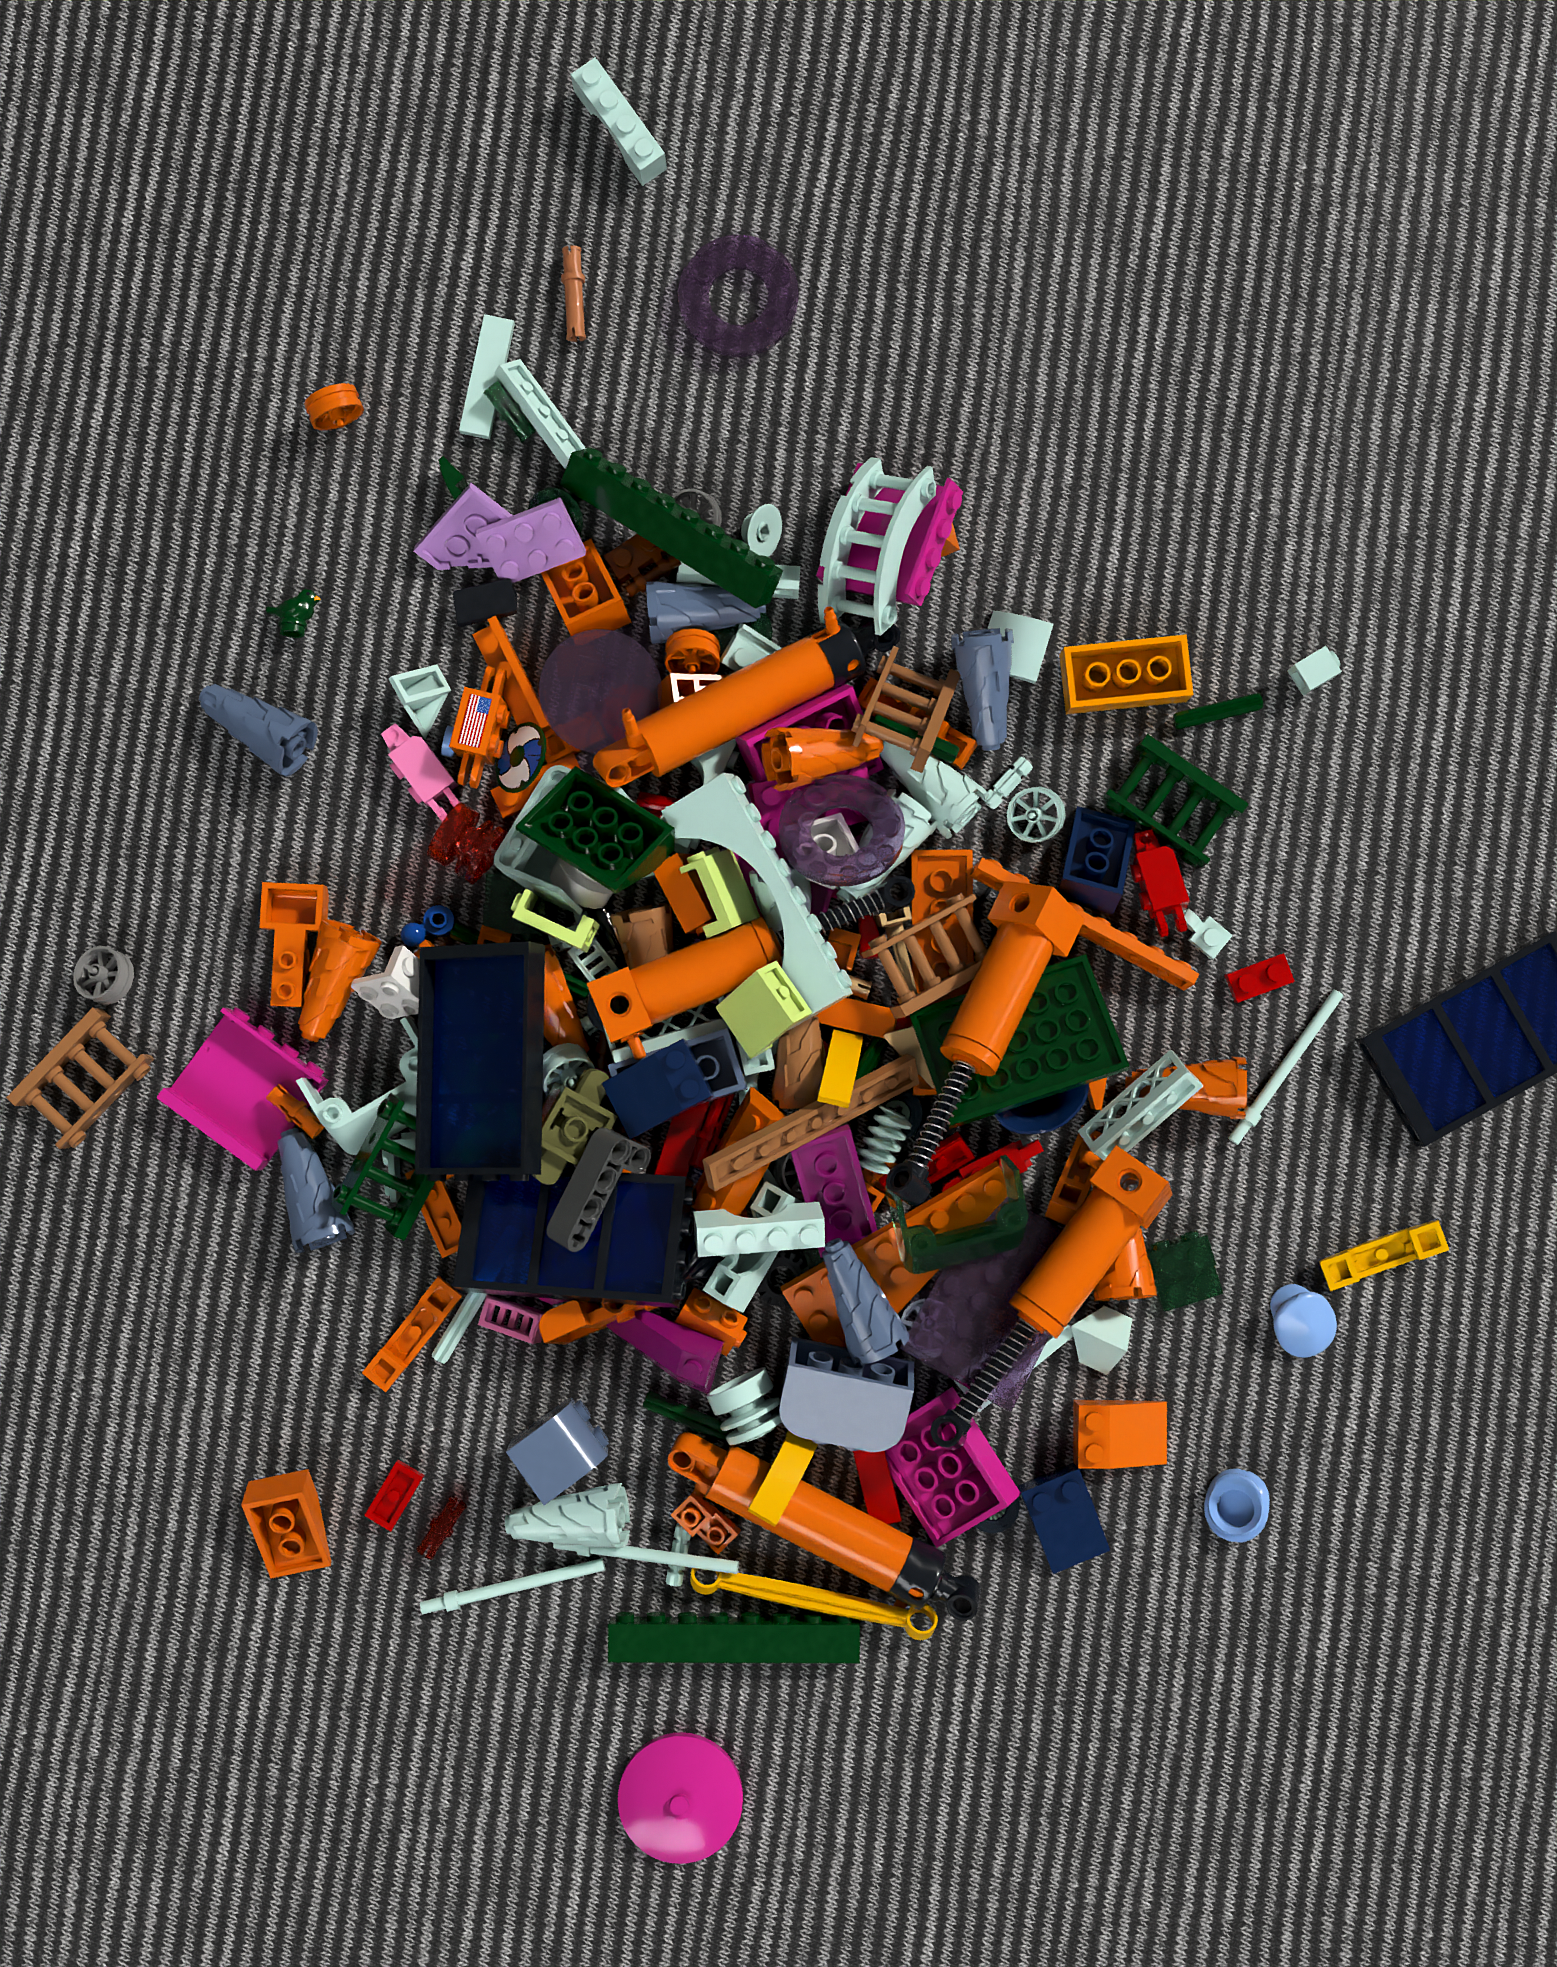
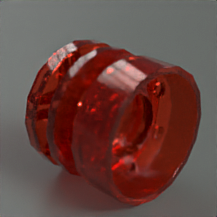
[427,802,507,884]

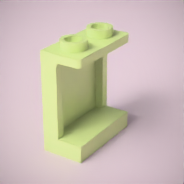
[679,847,760,938]
[511,889,600,953]
[715,961,813,1059]

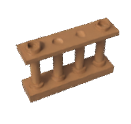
[851,646,961,773]
[861,893,988,1019]
[6,1007,155,1149]

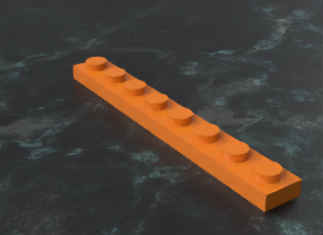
[970,857,1199,991]

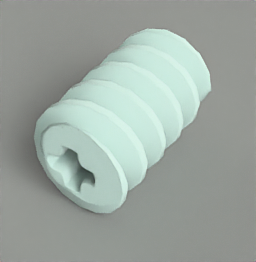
[857,1105,912,1174]

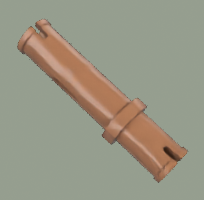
[561,245,586,342]

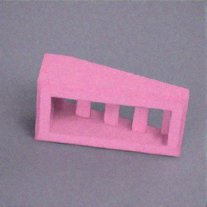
[478,1295,545,1344]

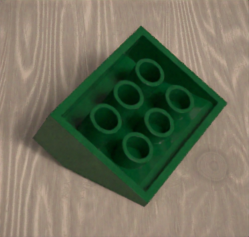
[515,766,675,894]

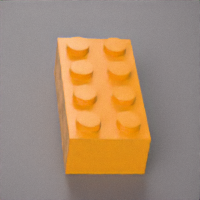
[1059,634,1194,714]

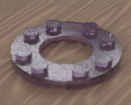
[678,235,799,357]
[779,775,905,886]

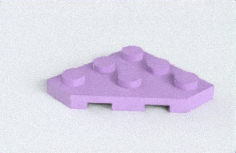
[413,483,513,570]

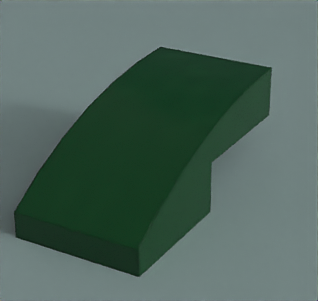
[438,456,468,500]

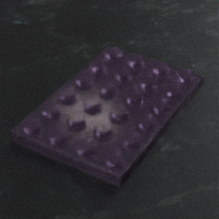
[900,1197,1063,1412]

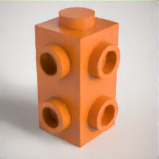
[675,1287,748,1357]

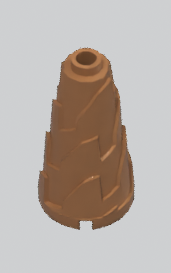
[610,903,674,1025]
[771,1015,826,1109]

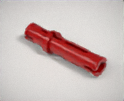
[688,1094,735,1171]

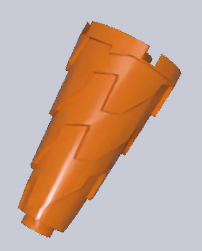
[762,727,884,791]
[298,919,381,1042]
[497,944,590,1063]
[1125,1057,1247,1119]
[1093,1186,1157,1301]

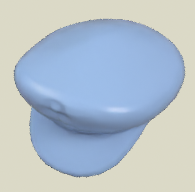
[1270,1284,1337,1358]
[1204,1468,1270,1543]

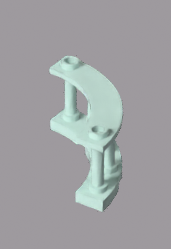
[818,457,936,636]

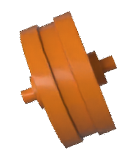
[304,383,364,430]
[665,628,720,675]

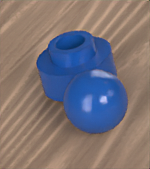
[401,905,455,947]

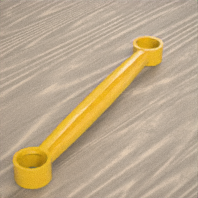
[690,1568,938,1640]

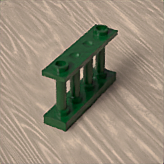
[1102,734,1249,867]
[331,1093,463,1241]

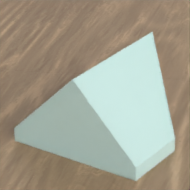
[389,664,451,739]
[1071,1305,1132,1375]

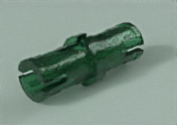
[483,381,536,443]

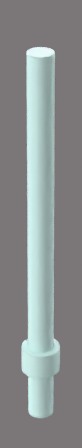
[1228,989,1343,1145]
[553,1543,739,1574]
[420,1558,605,1614]

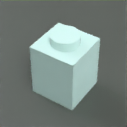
[1287,646,1342,696]

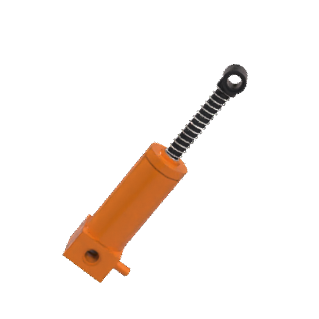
[586,875,915,1060]
[886,881,1085,1206]
[930,1145,1173,1450]

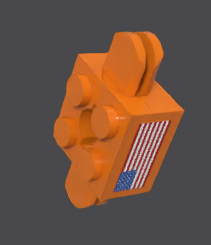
[449,666,511,789]

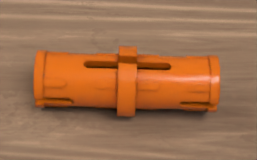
[266,1084,325,1139]

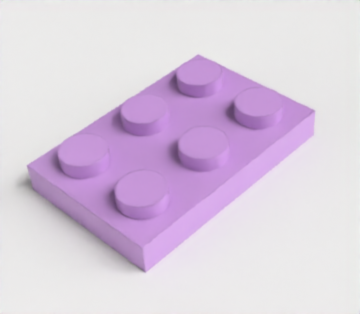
[476,497,586,583]

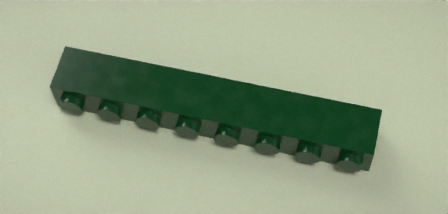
[560,447,783,609]
[608,1612,860,1663]

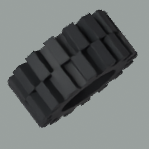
[757,1250,809,1307]

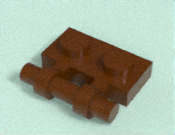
[603,534,682,597]

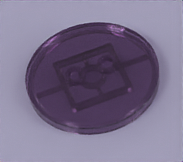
[538,629,662,753]

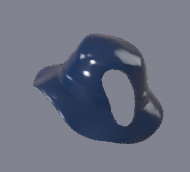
[994,1083,1089,1134]

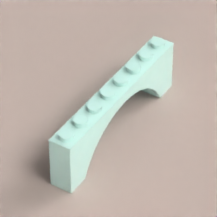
[661,773,853,1030]

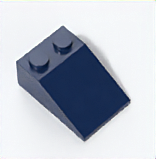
[1056,806,1136,915]
[602,1039,715,1139]
[1017,1463,1110,1574]

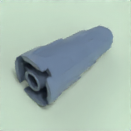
[646,581,766,644]
[951,628,1014,751]
[199,684,318,776]
[277,1128,355,1253]
[822,1238,910,1365]

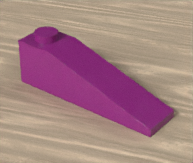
[606,1303,724,1394]

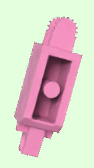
[381,723,464,823]

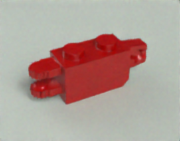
[1130,829,1190,937]
[941,1139,1044,1192]

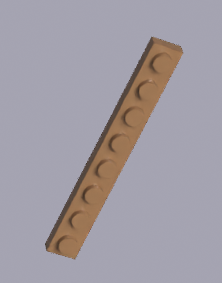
[702,1053,919,1191]

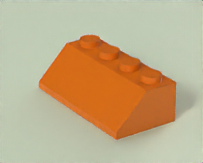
[692,1087,786,1216]

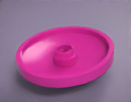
[618,1732,743,1864]

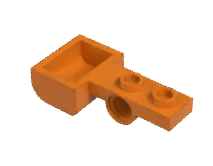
[259,882,329,1007]
[539,1283,662,1345]

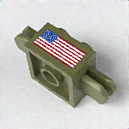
[532,1068,618,1185]

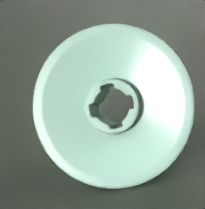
[741,504,782,557]

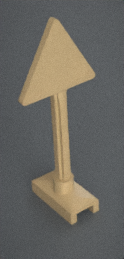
[874,907,934,1088]

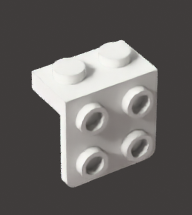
[351,945,444,1019]

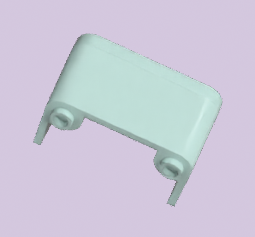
[494,765,633,915]
[296,1017,452,1155]

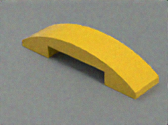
[817,1027,863,1108]
[1319,1220,1449,1291]
[747,1430,818,1527]

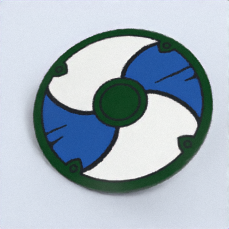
[496,722,546,793]

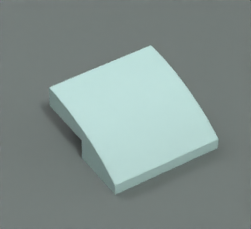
[987,610,1053,684]

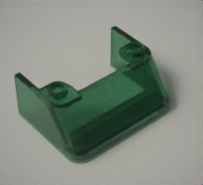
[885,1155,1028,1274]

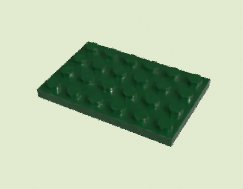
[909,954,1130,1129]

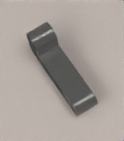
[547,1127,651,1252]

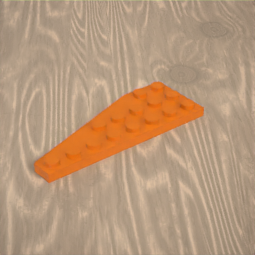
[780,1161,1013,1348]

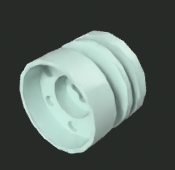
[706,1367,782,1445]

